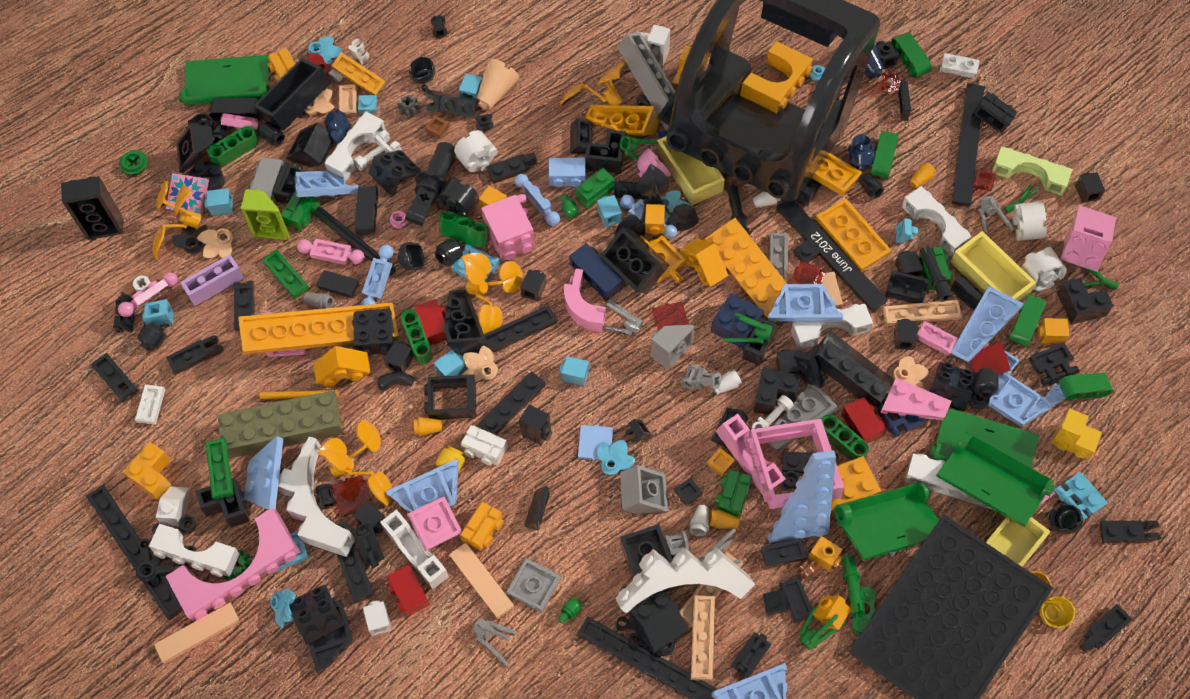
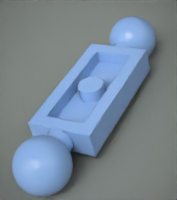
[514,174,560,226]
[620,195,677,239]
[361,245,394,305]

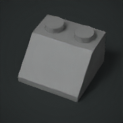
[651,325,695,369]
[620,465,668,514]

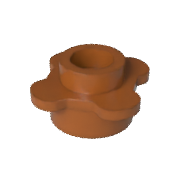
[796,560,816,579]

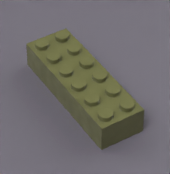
[217,390,344,459]

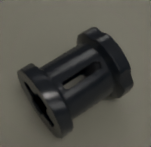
[431,15,448,38]
[315,483,337,509]

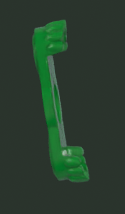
[851,586,876,635]

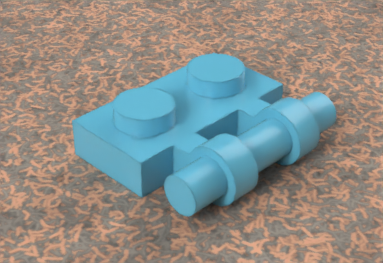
[1054,472,1108,521]

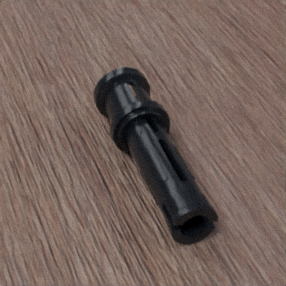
[726,185,750,235]
[919,246,954,302]

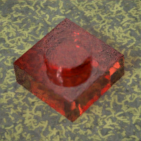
[973,169,996,192]

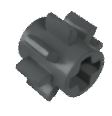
[397,95,420,118]

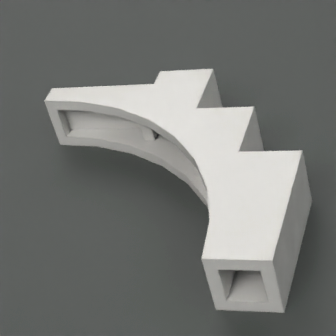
[278,436,355,557]
[615,547,755,613]

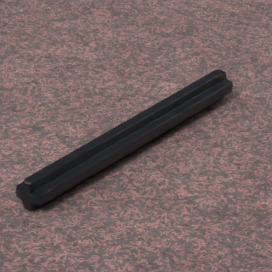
[314,207,396,276]

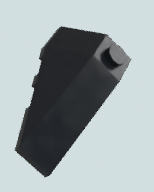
[443,289,486,356]

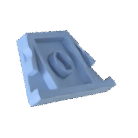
[295,171,358,197]
[768,284,843,321]
[244,436,283,510]
[386,459,459,512]
[711,663,787,699]

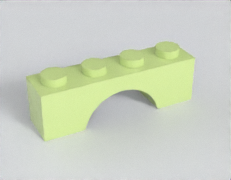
[992,146,1072,196]

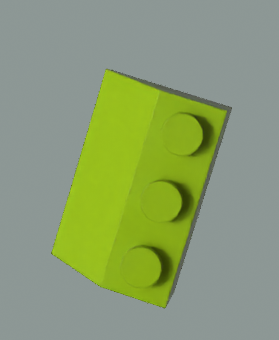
[241,189,290,240]

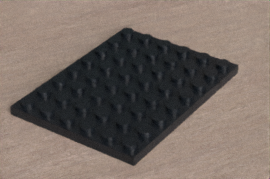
[849,514,1053,699]

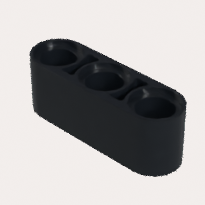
[209,98,260,121]
[355,186,378,234]

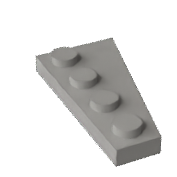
[767,384,838,453]

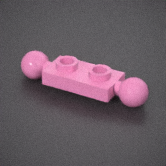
[297,239,365,265]
[118,272,178,317]

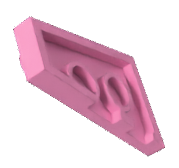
[881,378,951,420]

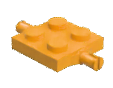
[640,235,686,284]

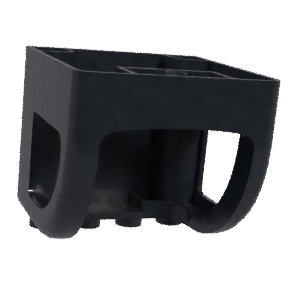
[666,0,881,202]

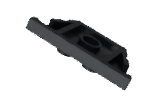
[299,596,354,674]

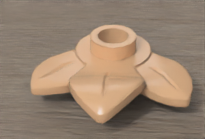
[304,89,334,116]
[197,228,233,259]
[463,346,498,382]
[893,356,929,389]

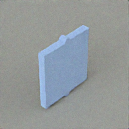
[578,424,613,461]

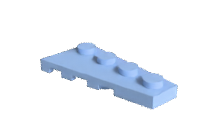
[951,286,1024,363]

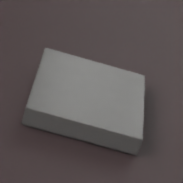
[506,558,562,613]

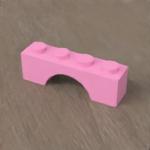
[716,414,785,496]

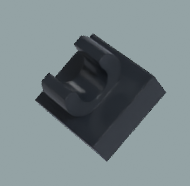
[626,419,652,443]

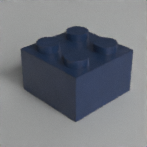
[711,293,764,350]

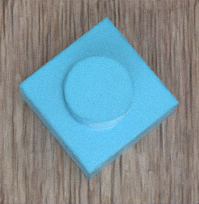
[358,95,377,114]

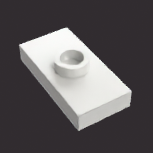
[135,385,165,425]

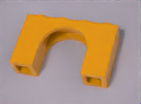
[740,41,813,114]

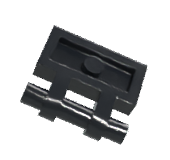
[1028,343,1079,386]

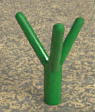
[1004,185,1038,213]
[1083,267,1119,290]

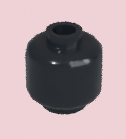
[435,239,463,266]
[137,322,167,351]
[972,368,999,398]

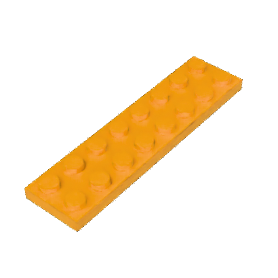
[238,302,399,355]

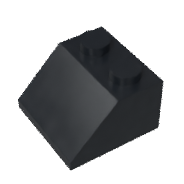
[285,122,333,167]
[176,123,214,173]
[629,590,688,654]

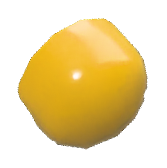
[1039,596,1075,628]

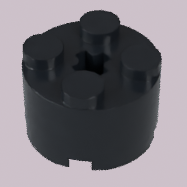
[435,178,479,218]

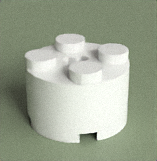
[454,131,498,172]
[1012,202,1047,241]
[1021,247,1067,291]

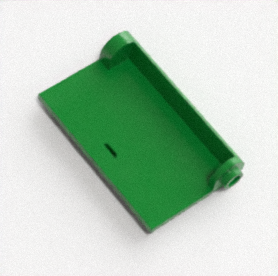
[179,55,269,106]
[929,408,1039,467]
[936,432,1056,527]
[834,482,939,561]

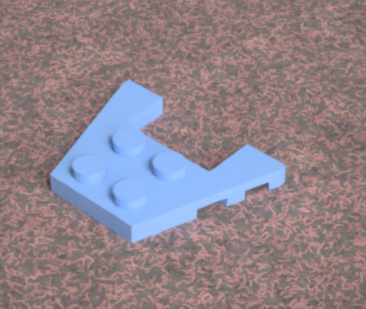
[988,351,1065,428]

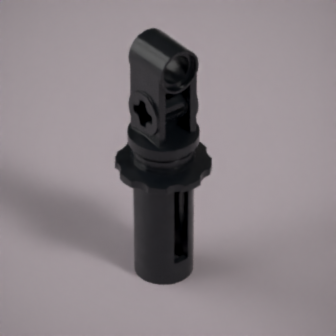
[404,142,456,227]

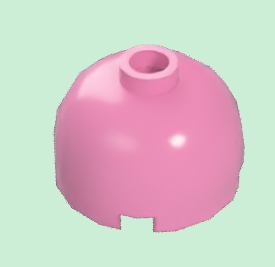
[637,148,672,178]

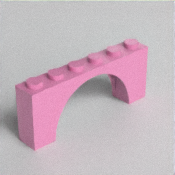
[166,508,301,621]

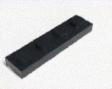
[484,305,557,353]
[478,371,546,435]
[337,521,375,604]

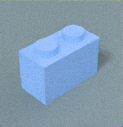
[549,158,586,187]

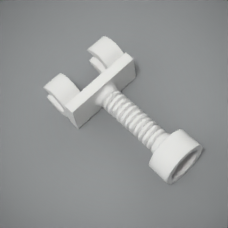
[328,39,369,83]
[353,130,402,171]
[752,395,794,429]

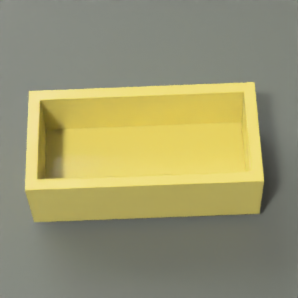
[657,136,725,206]
[950,231,1036,301]
[986,517,1051,567]

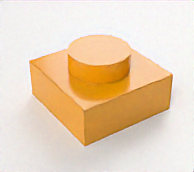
[707,448,735,476]

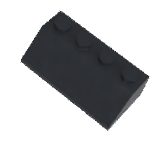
[813,331,892,407]

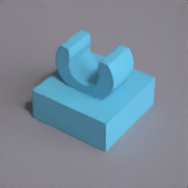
[895,218,918,244]

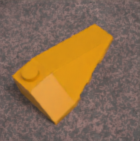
[585,105,660,136]

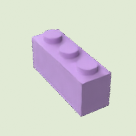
[180,254,244,306]

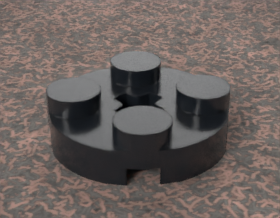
[188,162,225,196]

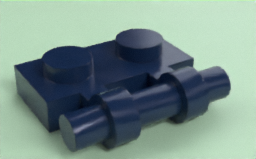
[876,401,925,438]

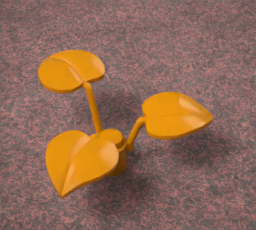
[560,61,627,107]
[152,180,201,260]
[461,253,523,334]
[317,420,392,507]

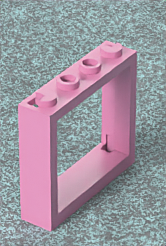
[747,419,844,509]

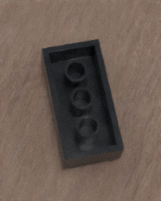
[61,176,124,240]

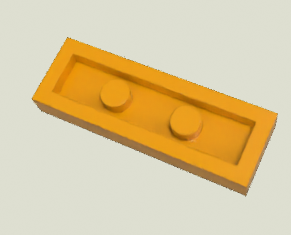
[331,52,385,96]

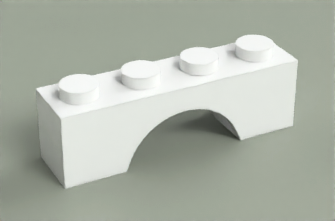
[325,112,386,180]
[902,186,972,258]
[791,304,873,351]
[380,510,449,590]
[149,524,239,577]

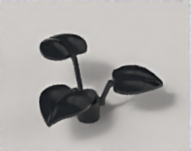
[614,164,699,237]

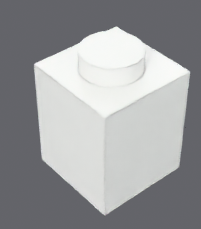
[363,601,392,636]

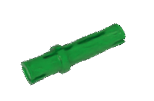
[842,555,865,617]

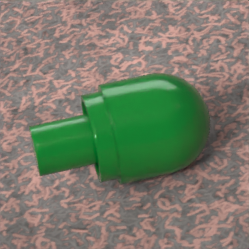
[561,194,578,218]
[557,598,582,624]

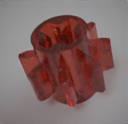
[879,70,902,93]

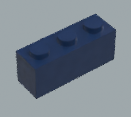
[569,243,624,301]

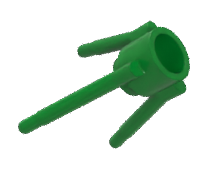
[620,136,658,161]
[723,313,772,344]
[798,606,846,651]

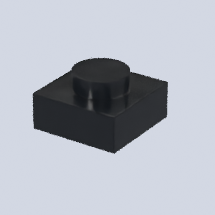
[793,240,820,266]
[674,477,702,506]
[763,589,788,615]

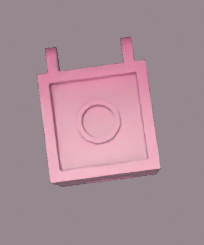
[482,194,535,262]
[1060,205,1116,272]

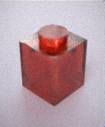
[793,261,826,284]

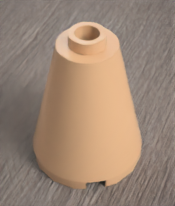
[476,59,519,110]

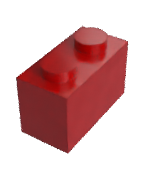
[415,299,446,346]
[841,397,885,444]
[386,565,430,617]

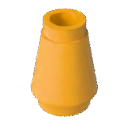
[909,162,935,189]
[413,417,442,436]
[709,509,740,529]

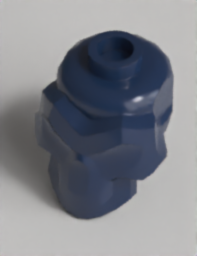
[324,109,351,144]
[847,134,876,170]

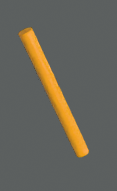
[260,390,338,400]

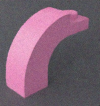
[564,269,606,332]

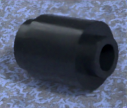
[258,122,285,146]

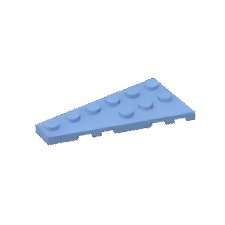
[767,450,836,543]

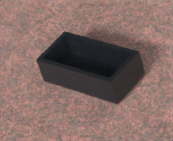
[253,58,332,131]

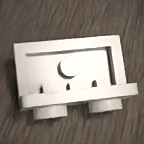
[940,53,980,78]

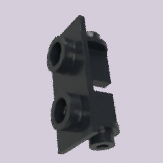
[614,180,646,200]
[113,292,135,333]
[351,523,385,568]
[730,632,772,678]

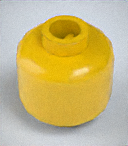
[436,446,465,473]

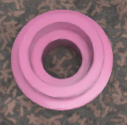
[390,211,408,228]

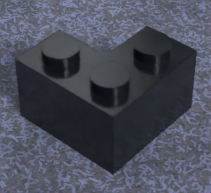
[585,129,626,173]
[1057,277,1114,325]
[753,367,801,415]
[196,477,250,528]

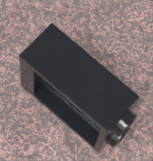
[424,374,477,420]

